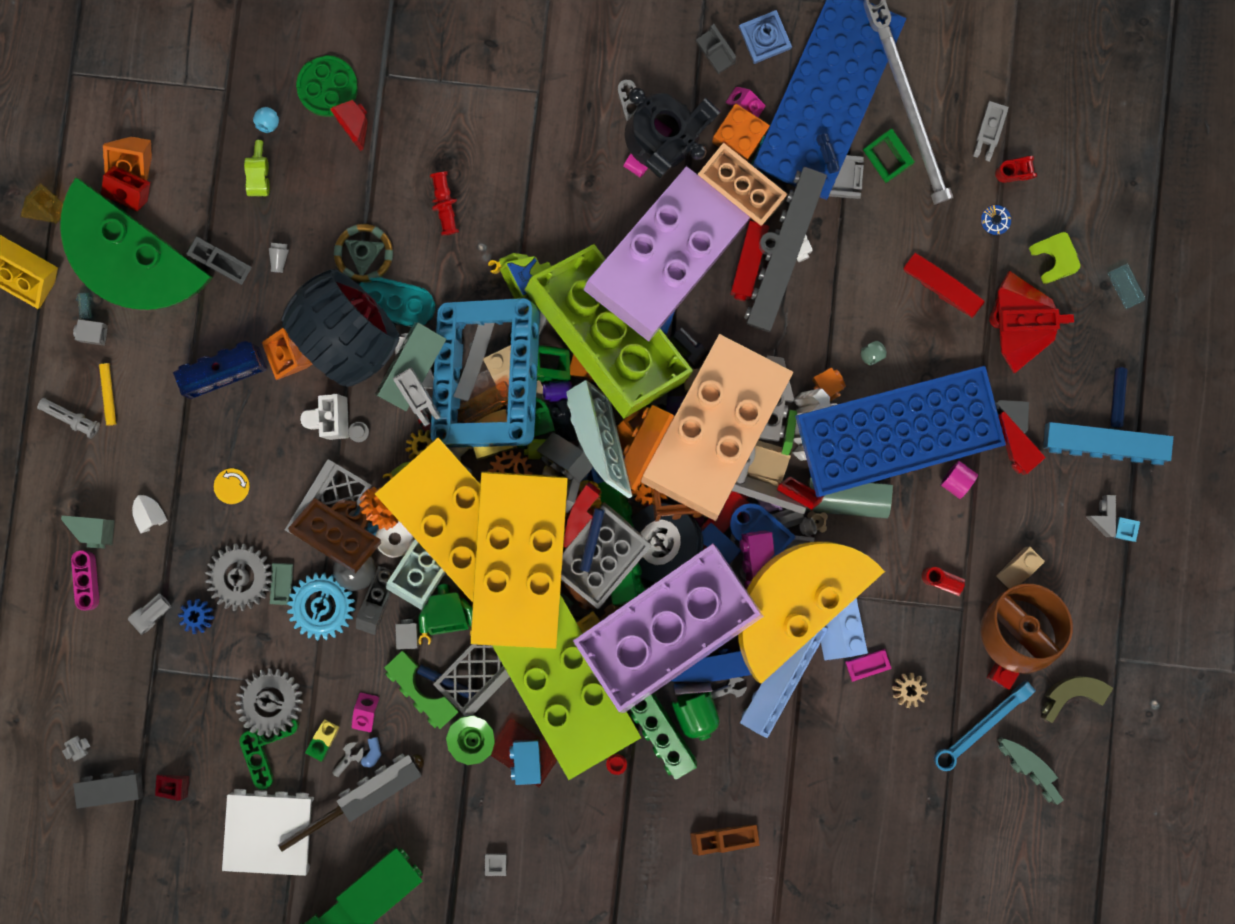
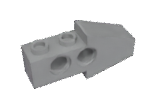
[759,355,794,442]

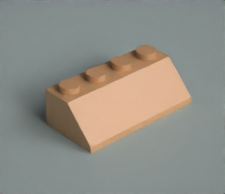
[698,143,787,226]

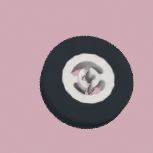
[631,503,703,583]

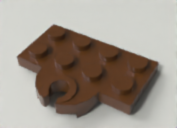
[288,498,381,574]

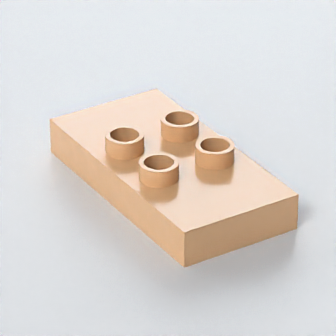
[641,334,793,521]

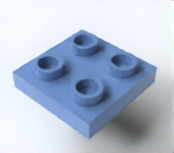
[739,10,792,64]

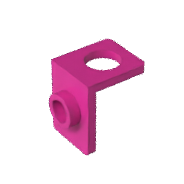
[726,87,765,117]
[351,693,379,732]

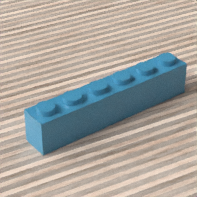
[1043,422,1173,465]

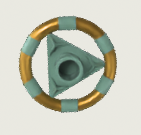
[334,224,393,283]

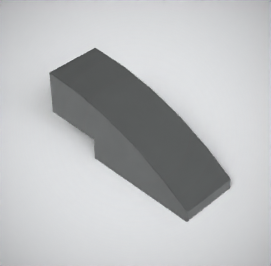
[186,236,252,285]

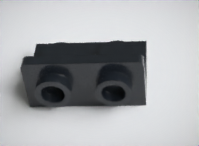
[550,400,578,442]

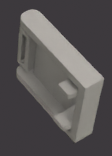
[829,155,864,199]

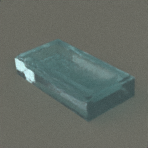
[1107,263,1146,309]

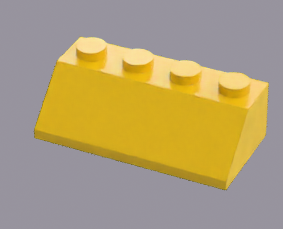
[0,235,58,309]

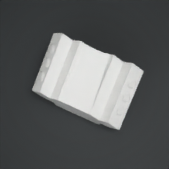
[792,388,837,461]

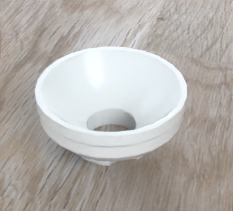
[376,521,413,557]

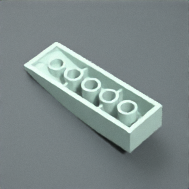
[566,380,633,498]
[386,539,445,610]

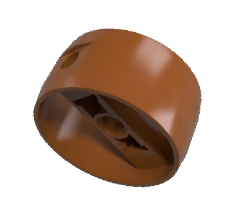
[981,584,1073,674]

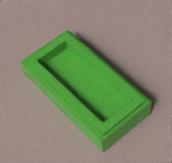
[781,410,797,455]

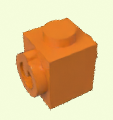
[812,368,846,401]

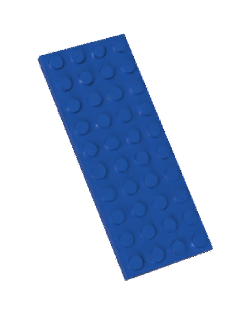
[753,0,907,200]
[795,366,1006,497]

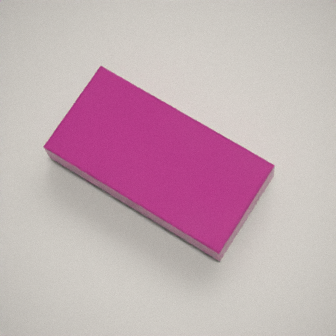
[845,649,891,682]

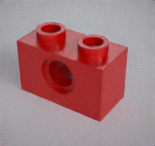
[101,166,151,211]

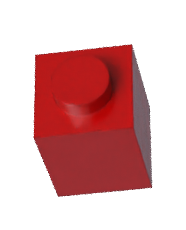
[987,663,1019,690]

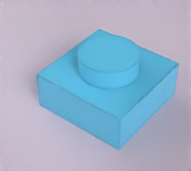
[1114,517,1140,542]

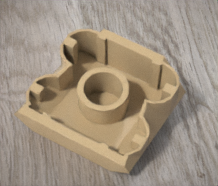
[747,440,792,486]

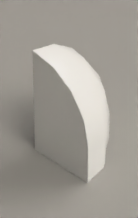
[132,495,167,533]

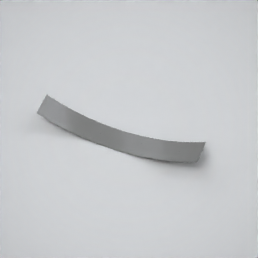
[453,323,494,401]

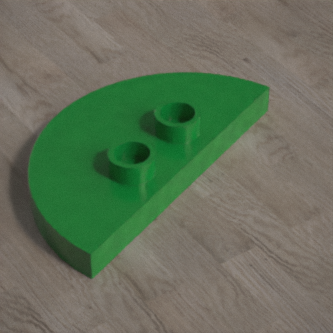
[60,178,213,310]

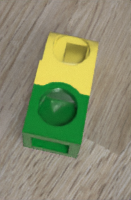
[305,719,340,762]

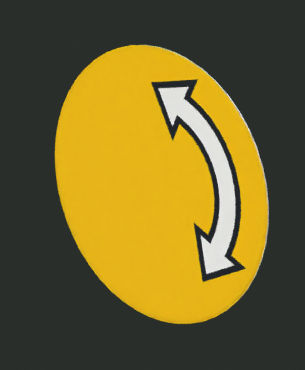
[214,468,250,504]

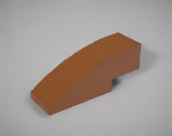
[690,825,760,856]

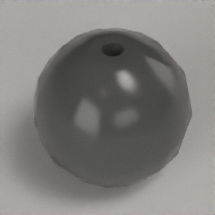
[333,556,376,591]

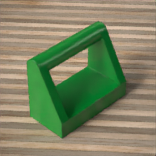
[863,129,915,184]
[537,345,571,383]

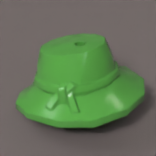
[446,715,495,765]

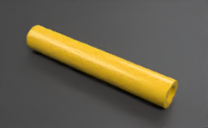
[99,363,116,426]

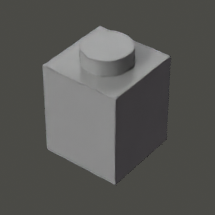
[73,320,108,346]
[396,619,420,649]

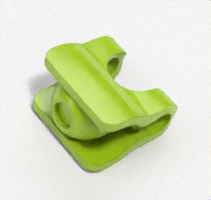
[1029,232,1081,284]

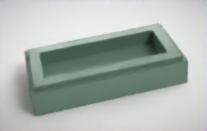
[270,563,294,605]

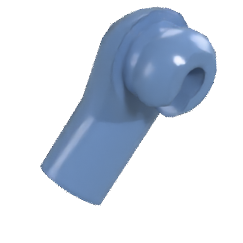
[361,737,381,768]

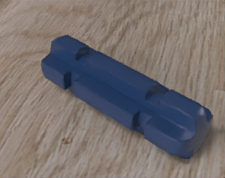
[816,133,840,174]

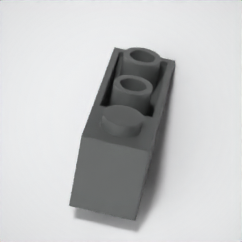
[356,566,394,635]

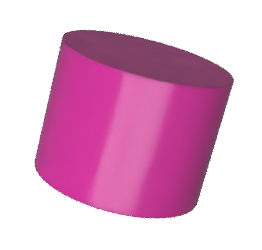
[940,460,978,499]

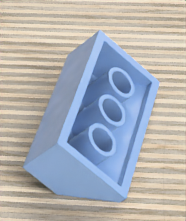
[821,598,868,660]

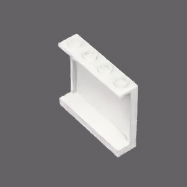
[222,789,314,876]

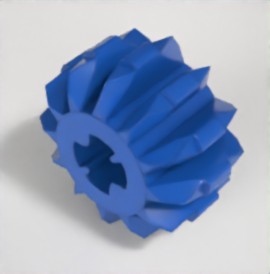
[178,599,215,634]

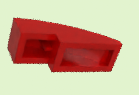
[564,481,602,548]

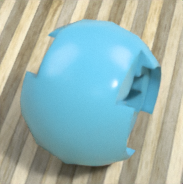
[253,107,279,133]

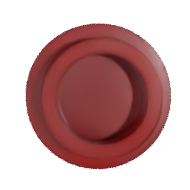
[606,754,627,775]

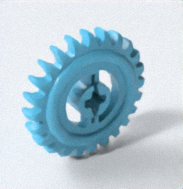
[287,572,355,641]

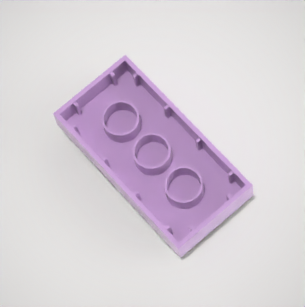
[584,166,750,341]
[573,544,764,713]

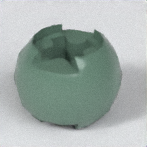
[860,341,887,366]

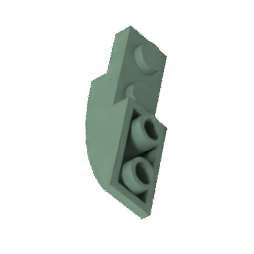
[997,737,1063,805]

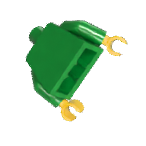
[418,584,472,645]

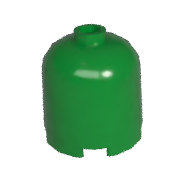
[671,692,720,741]

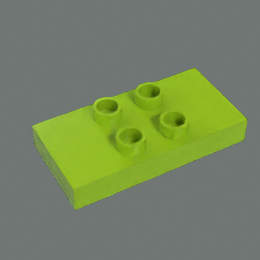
[525,244,693,419]
[492,595,641,780]

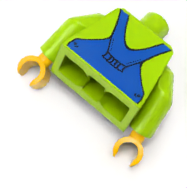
[488,253,551,310]

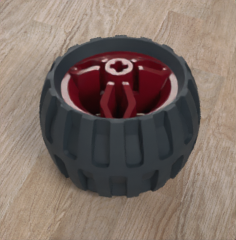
[281,269,400,387]

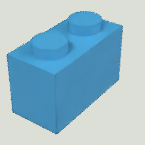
[510,739,542,785]

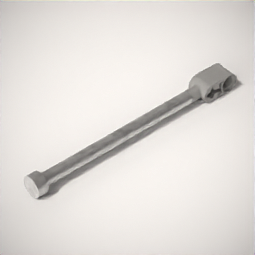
[863,0,954,205]

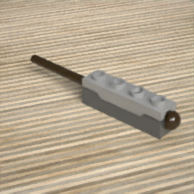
[278,753,424,852]

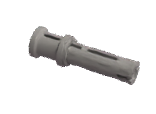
[37,398,100,439]

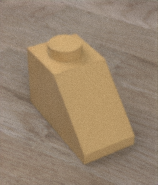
[996,547,1045,589]

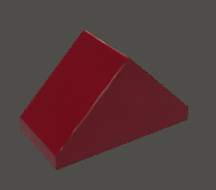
[155,775,189,801]

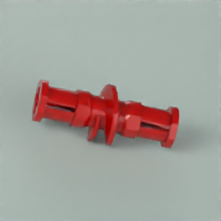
[430,171,459,236]

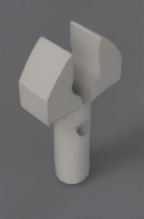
[711,677,747,699]
[332,742,364,777]

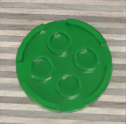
[296,55,358,117]

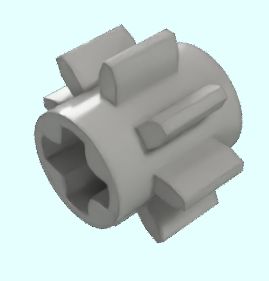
[62,736,90,762]

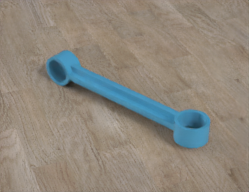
[934,680,1035,771]

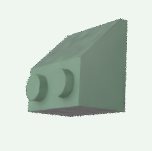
[61,516,115,549]

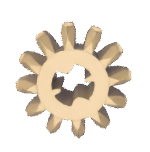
[892,673,928,708]

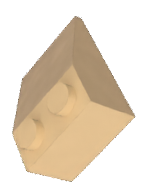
[483,345,544,408]

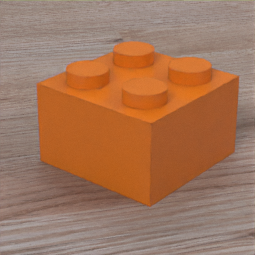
[712,104,770,162]

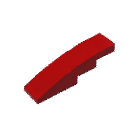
[903,253,985,318]

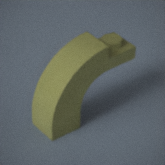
[1041,676,1113,723]

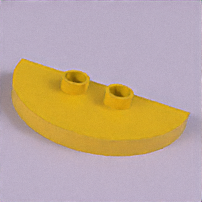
[738,542,885,684]

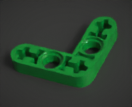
[239,719,299,790]

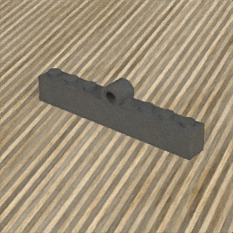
[744,167,827,332]

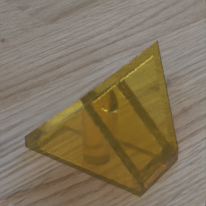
[20,183,63,224]

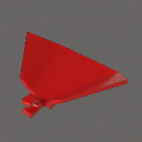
[998,271,1074,373]

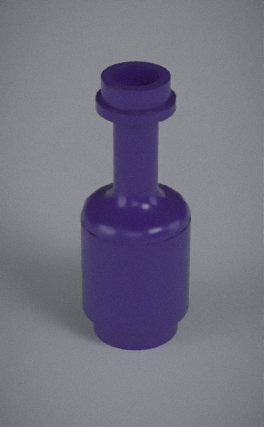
[543,380,598,402]

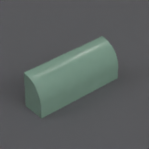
[375,322,446,411]
[806,478,893,519]

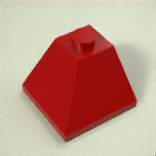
[330,100,368,151]

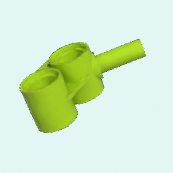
[244,140,270,196]

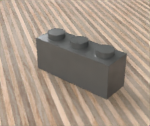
[537,432,593,483]
[73,770,144,809]

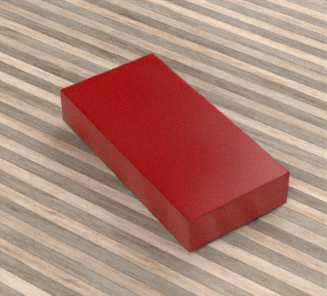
[777,476,824,510]

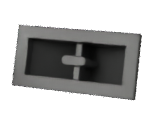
[995,400,1029,434]

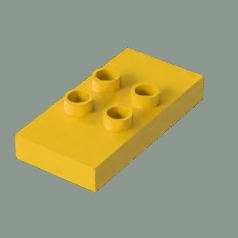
[375,438,480,602]
[470,472,568,649]

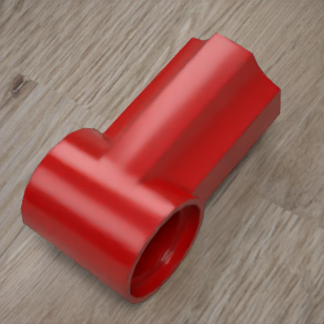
[921,567,965,596]

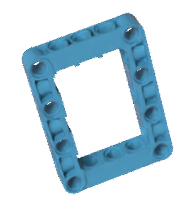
[430,298,540,448]

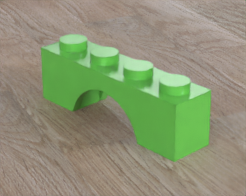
[384,650,460,729]

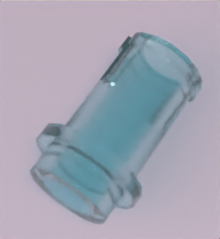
[75,293,93,319]

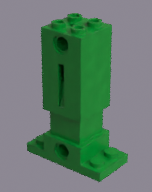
[303,847,423,924]

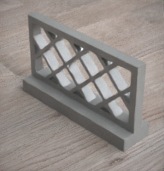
[285,459,372,539]
[433,644,510,717]

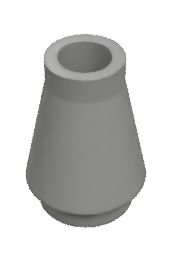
[269,243,289,273]

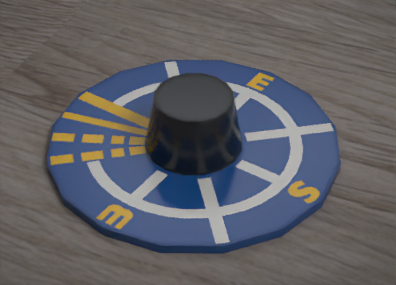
[981,205,1011,235]

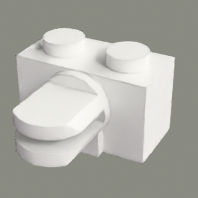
[300,394,349,440]

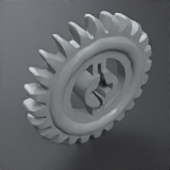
[205,544,273,611]
[235,668,303,737]

